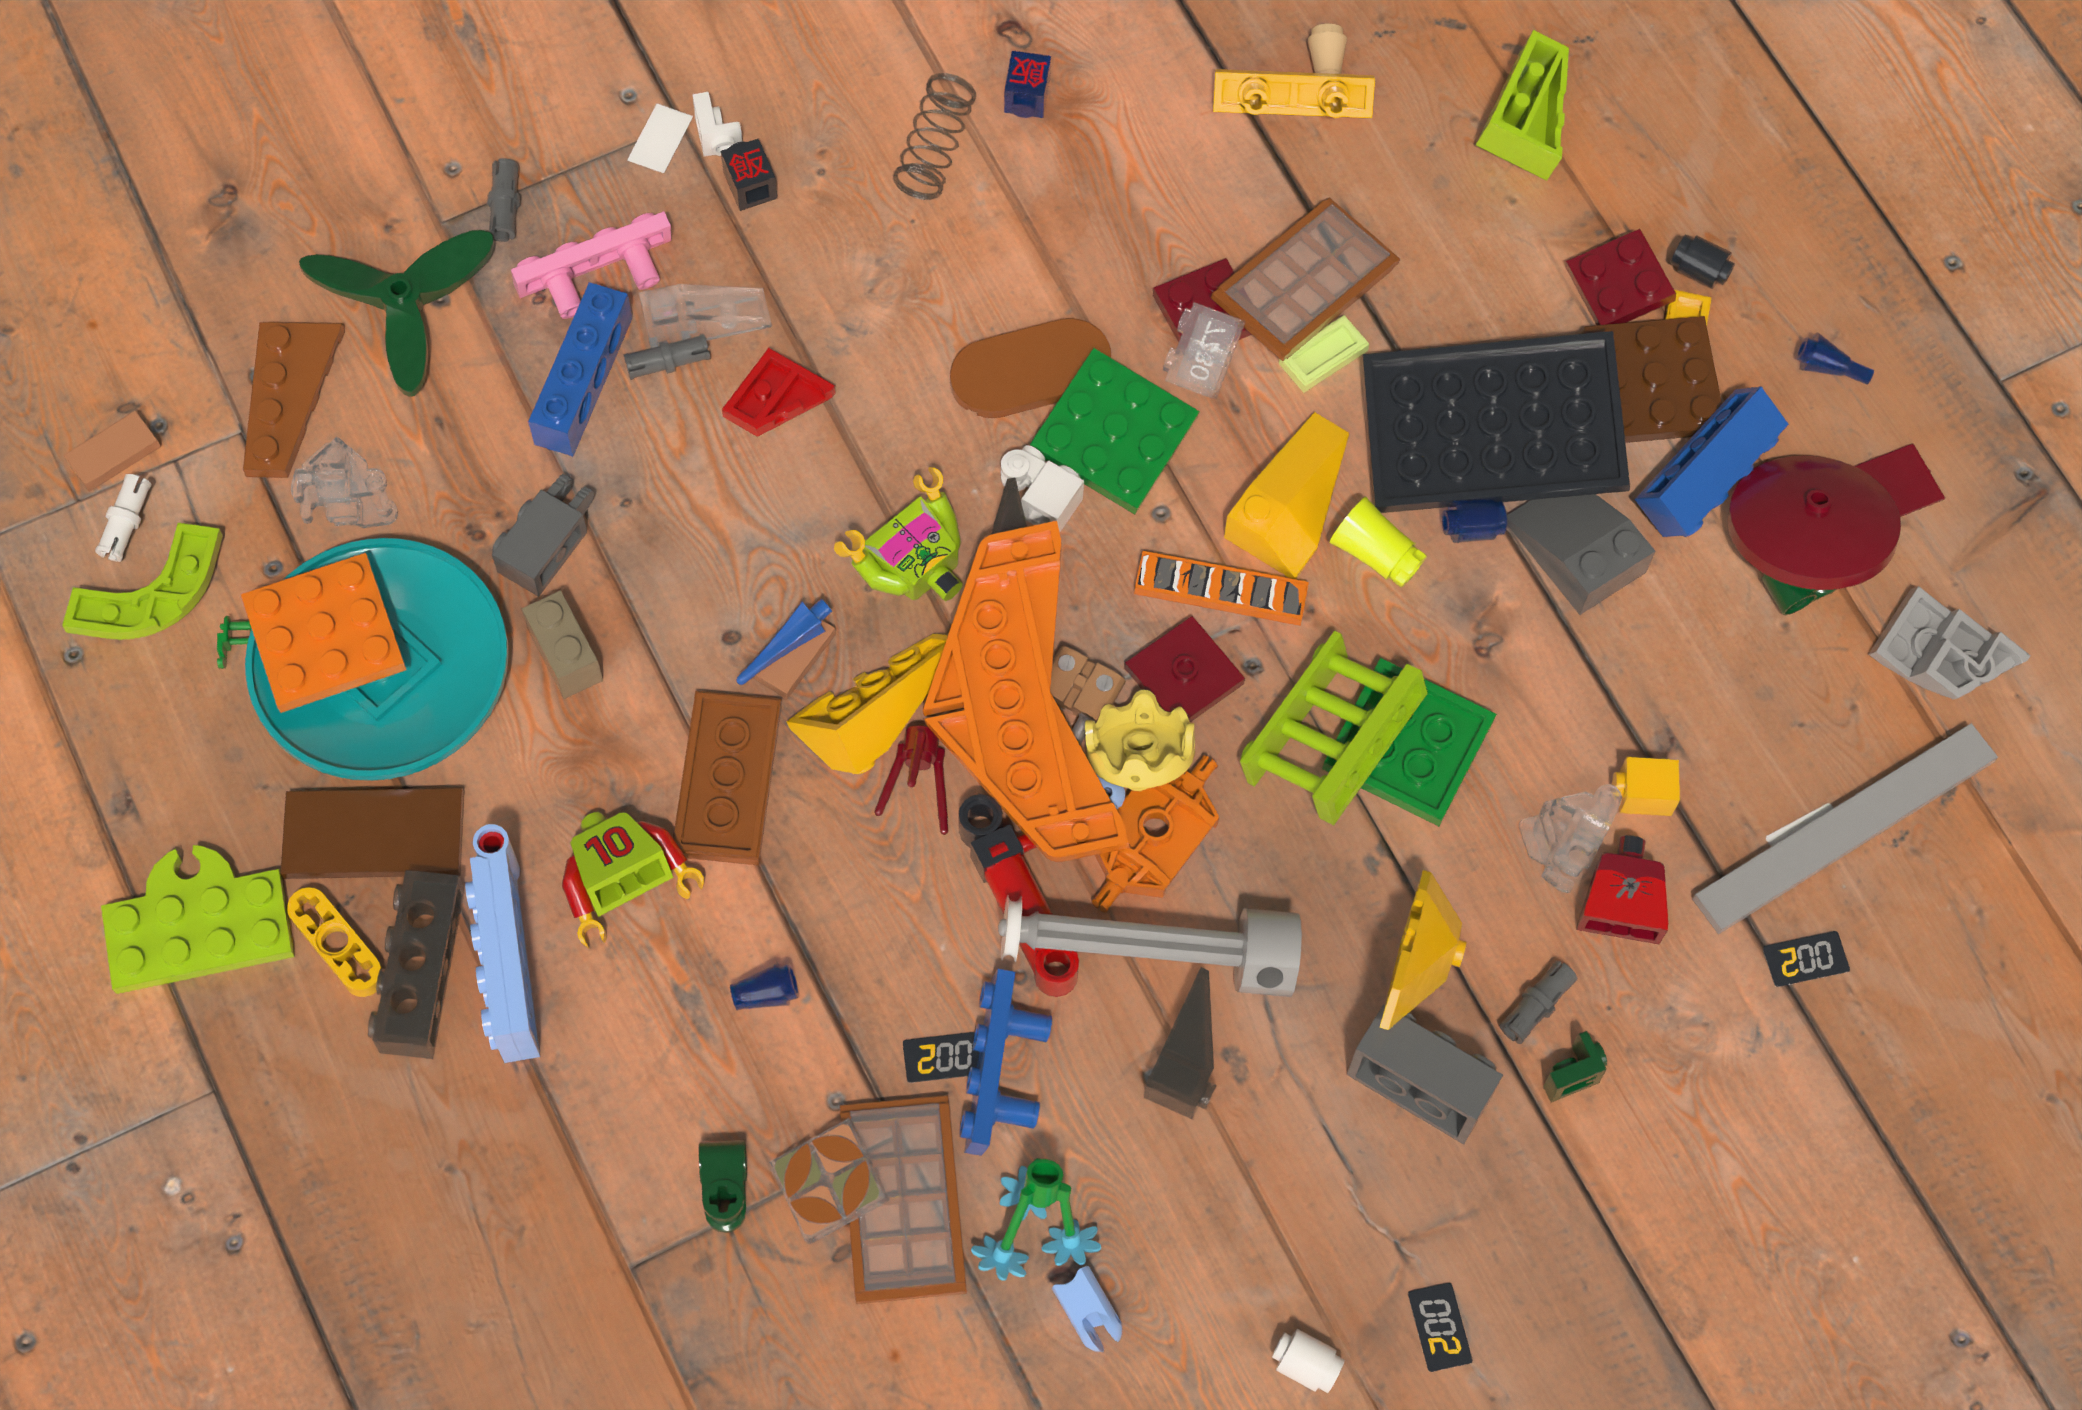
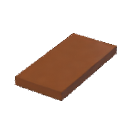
[673,691,782,866]

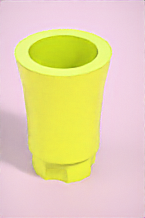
[1329,497,1427,588]

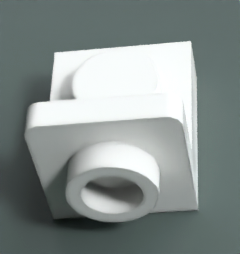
[693,92,742,157]

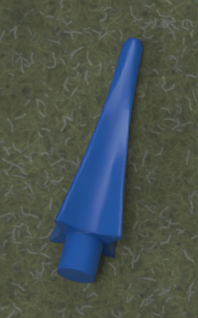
[736,599,832,685]

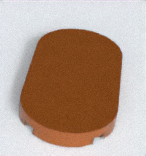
[950,318,1111,418]

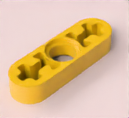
[287,887,384,997]

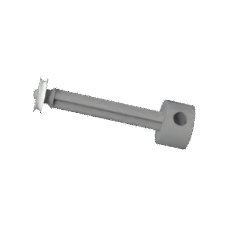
[998,895,1302,997]

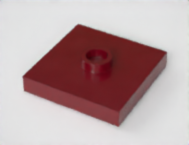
[1124,616,1245,722]

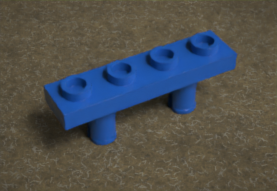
[959,969,1052,1156]

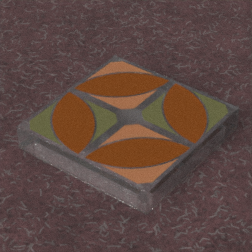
[769,1118,890,1244]

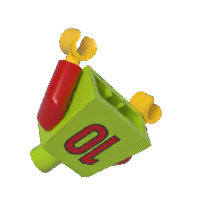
[562,812,704,949]

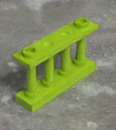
[1240,631,1427,825]

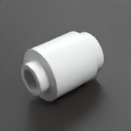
[1272,1329,1345,1393]

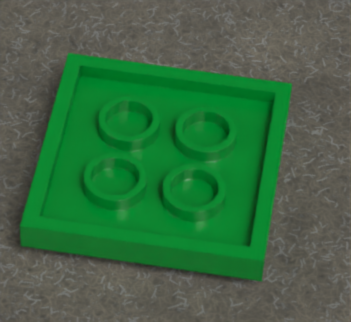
[1030,348,1200,515]
[1322,658,1497,827]

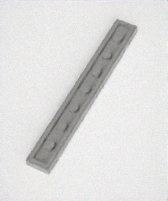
[1692,723,1998,935]

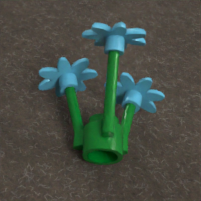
[971,1158,1101,1281]

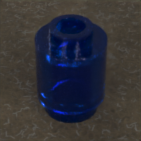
[1442,500,1507,543]

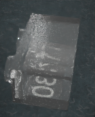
[1163,302,1246,399]

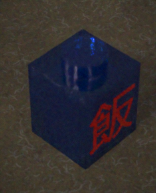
[1004,51,1051,118]

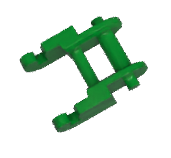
[217,616,251,669]

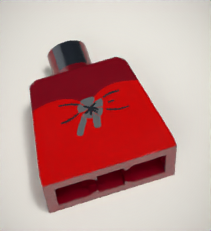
[1576,835,1669,945]

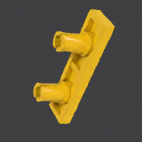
[1213,69,1375,118]

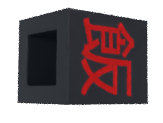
[720,138,778,211]

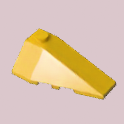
[1224,412,1349,579]
[786,634,948,774]
[1380,870,1467,1030]

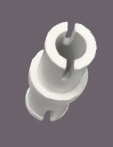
[95,474,151,562]

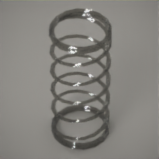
[893,73,976,200]

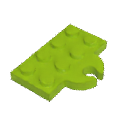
[101,845,295,994]

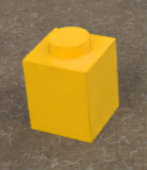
[1612,757,1680,816]

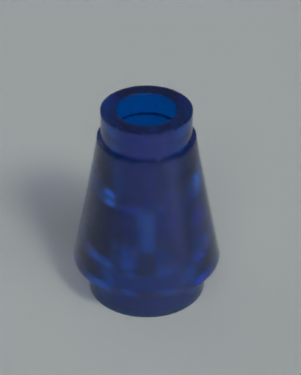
[730,962,799,1010]

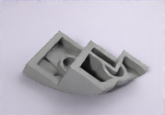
[1868,586,2031,699]

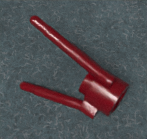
[874,726,949,835]

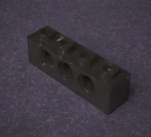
[368,870,465,1059]

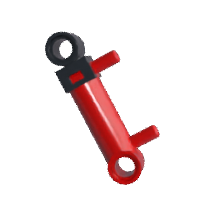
[959,794,1079,997]

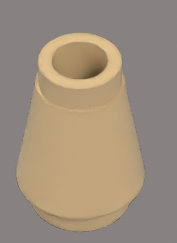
[1308,24,1347,74]

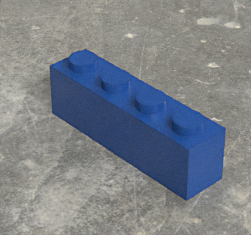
[1635,386,1789,537]

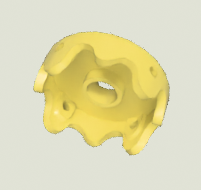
[1085,690,1195,791]

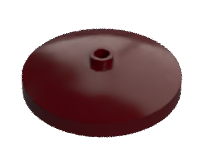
[1728,455,1901,590]

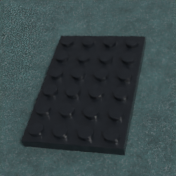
[1363,331,1630,513]

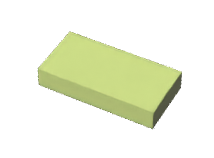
[1279,315,1369,393]

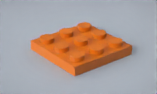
[241,553,406,713]

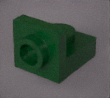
[1543,1031,1607,1103]

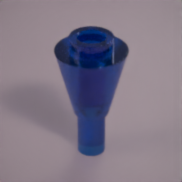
[1796,332,1874,385]

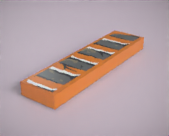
[1134,551,1309,626]

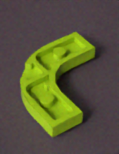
[62,523,223,640]

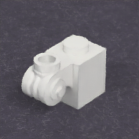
[1001,445,1084,532]

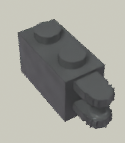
[492,474,595,597]

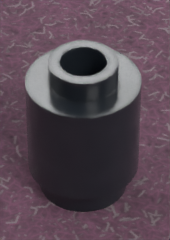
[1670,234,1735,289]

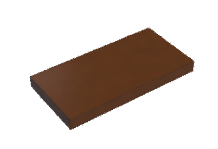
[280,788,464,879]

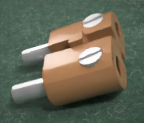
[1050,646,1126,745]

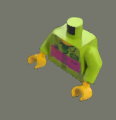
[834,467,963,601]

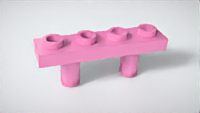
[511,212,671,319]

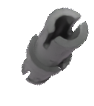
[487,158,520,242]
[623,334,711,380]
[1499,961,1578,1044]

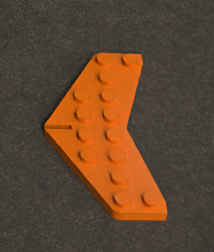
[922,521,1129,862]

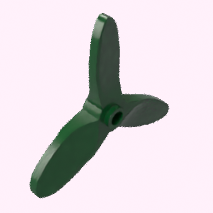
[299,230,494,397]

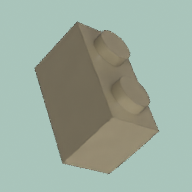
[521,590,603,699]

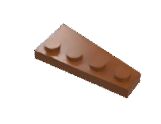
[243,322,345,478]

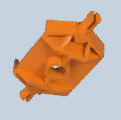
[1091,755,1219,913]

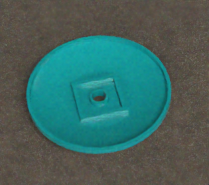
[245,538,508,781]

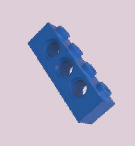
[528,282,633,457]

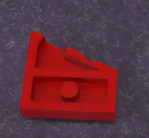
[722,348,836,437]

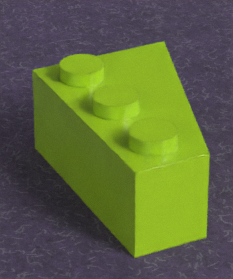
[1476,30,1569,181]

